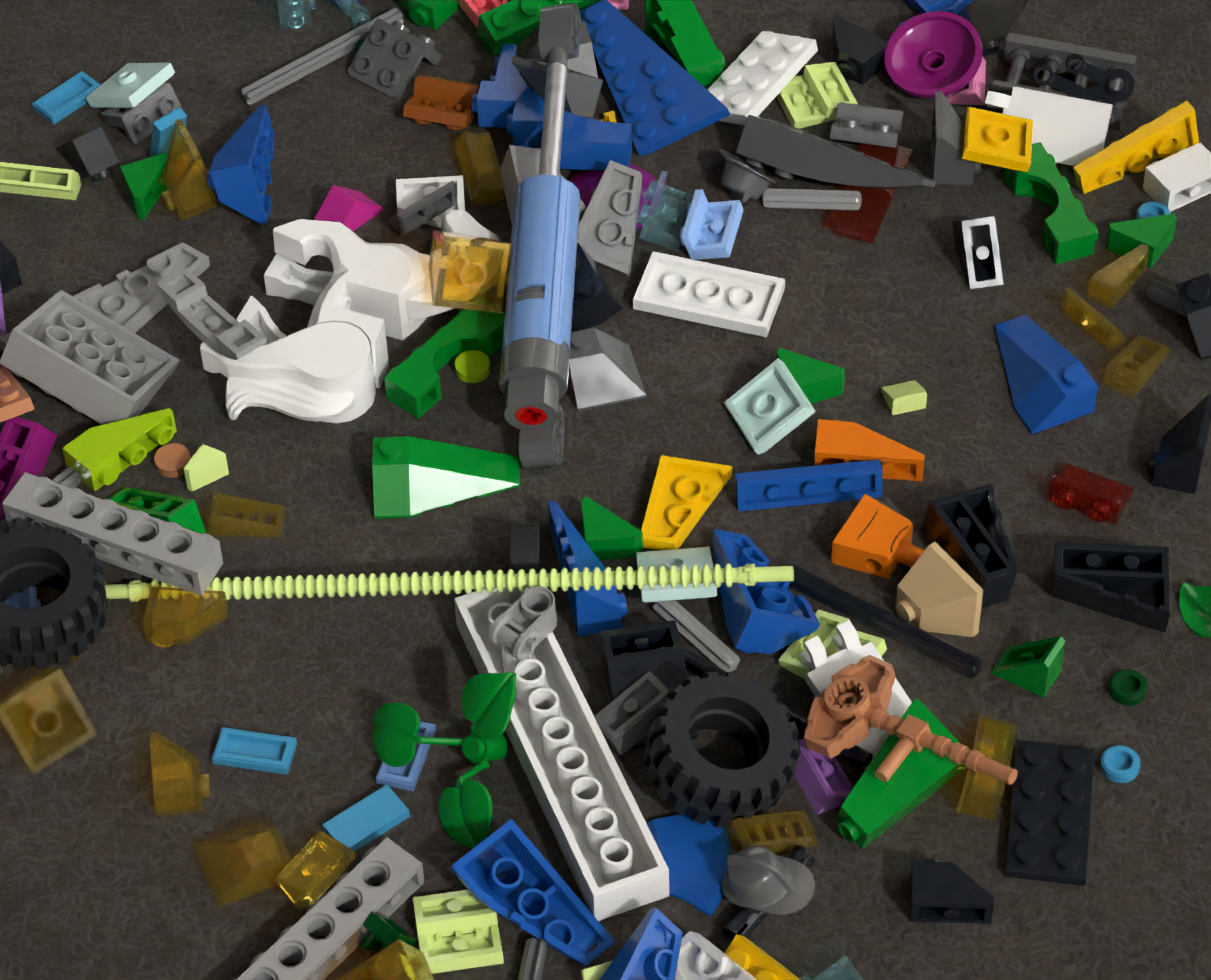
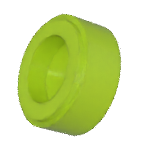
[455,350,490,383]

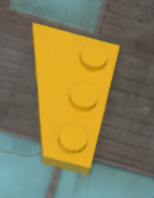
[641,455,732,551]

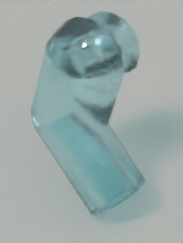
[334,0,371,28]

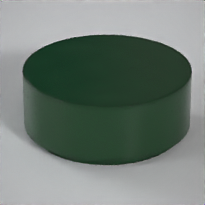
[1109,669,1148,706]

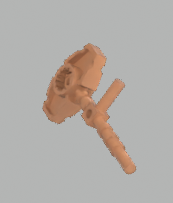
[804,655,1018,785]

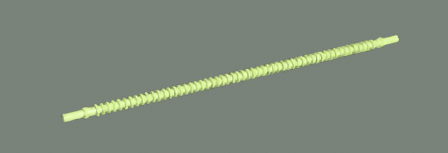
[105,563,794,602]

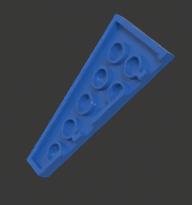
[579,0,730,156]

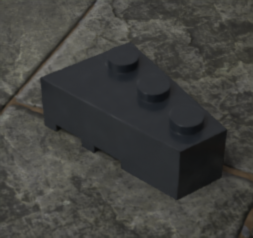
[921,484,1018,608]
[1051,542,1170,633]

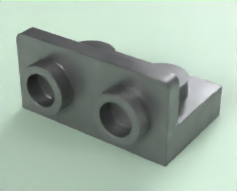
[101,82,183,144]
[830,102,904,148]

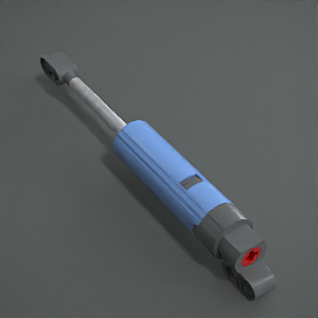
[499,2,581,469]

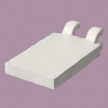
[985,86,1113,167]
[800,620,912,770]

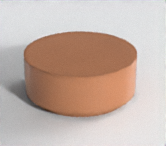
[154,443,191,478]

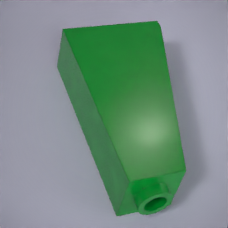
[835,698,966,849]

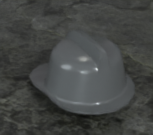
[719,149,776,204]
[722,845,816,916]

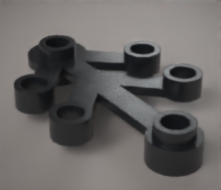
[1033,54,1135,110]

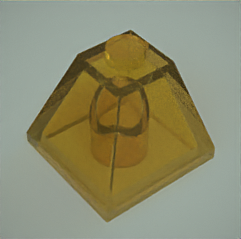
[162,118,218,221]
[429,230,512,313]
[0,668,98,775]
[193,817,294,908]

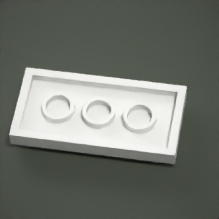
[708,31,818,125]
[633,251,785,337]

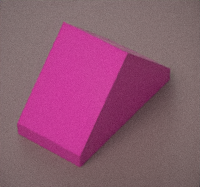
[314,185,383,231]

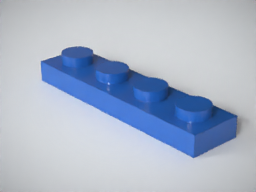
[735,460,882,511]

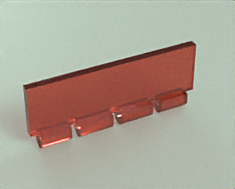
[823,143,913,244]

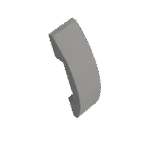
[156,267,267,360]

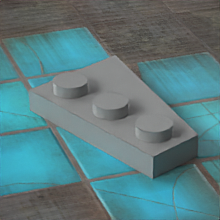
[577,160,643,277]

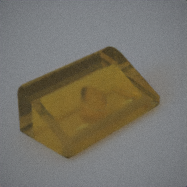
[1062,287,1127,351]
[275,831,358,910]

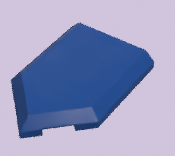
[647,813,734,917]

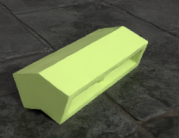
[0,162,81,200]

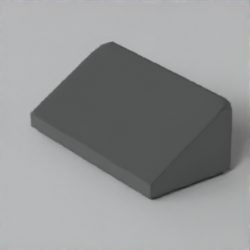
[389,180,457,236]
[594,671,669,755]

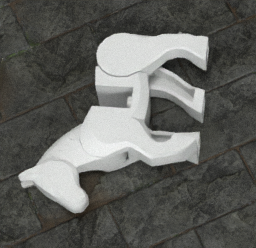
[200,210,510,423]

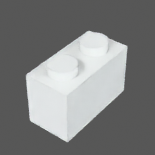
[1143,143,1211,212]

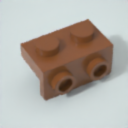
[403,75,479,130]

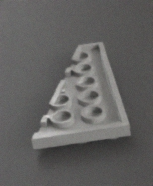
[0,242,210,351]

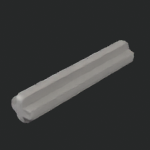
[762,188,862,211]
[653,600,740,672]

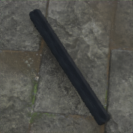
[789,564,982,678]

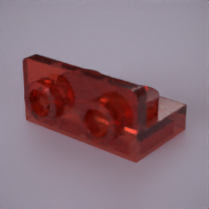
[1048,463,1133,525]

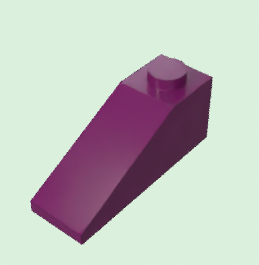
[0,417,57,521]

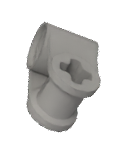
[488,586,557,661]

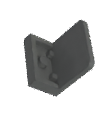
[348,18,442,98]

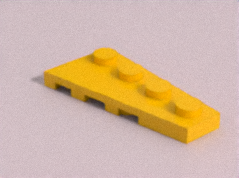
[1073,101,1199,194]

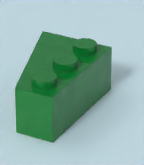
[644,0,725,87]

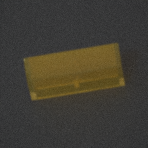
[453,130,506,205]

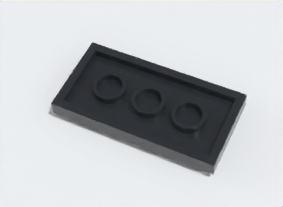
[1005,740,1095,886]

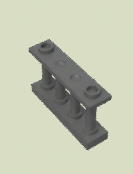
[991,32,1137,130]

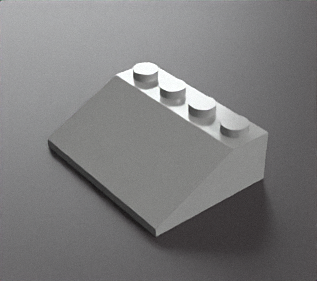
[0,290,180,425]

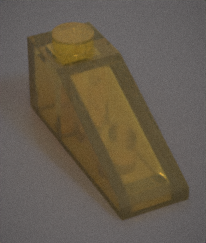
[955,715,1017,820]

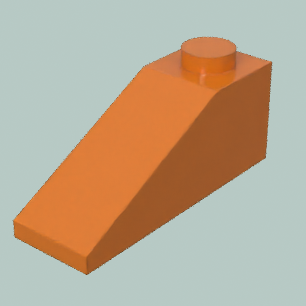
[814,419,925,482]

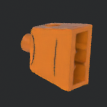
[831,494,925,579]

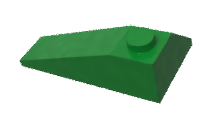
[372,436,520,519]

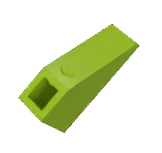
[62,408,177,491]

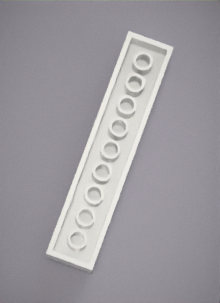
[454,588,669,921]

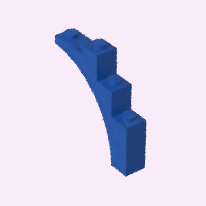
[472,44,632,170]

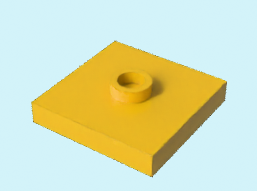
[962,107,1033,172]

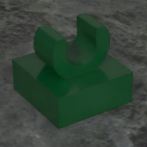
[361,911,417,963]

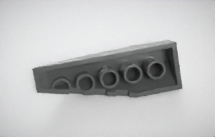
[736,115,936,189]

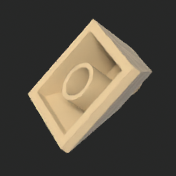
[895,542,983,637]

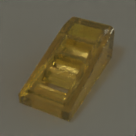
[1087,244,1149,309]
[1103,335,1170,398]
[206,493,286,538]
[731,810,819,856]

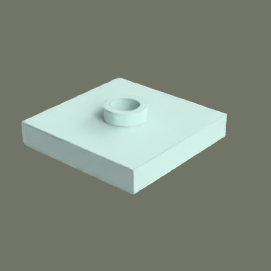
[86,63,175,108]
[724,358,816,455]
[636,547,717,602]

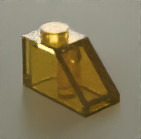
[143,586,229,648]
[150,732,211,817]

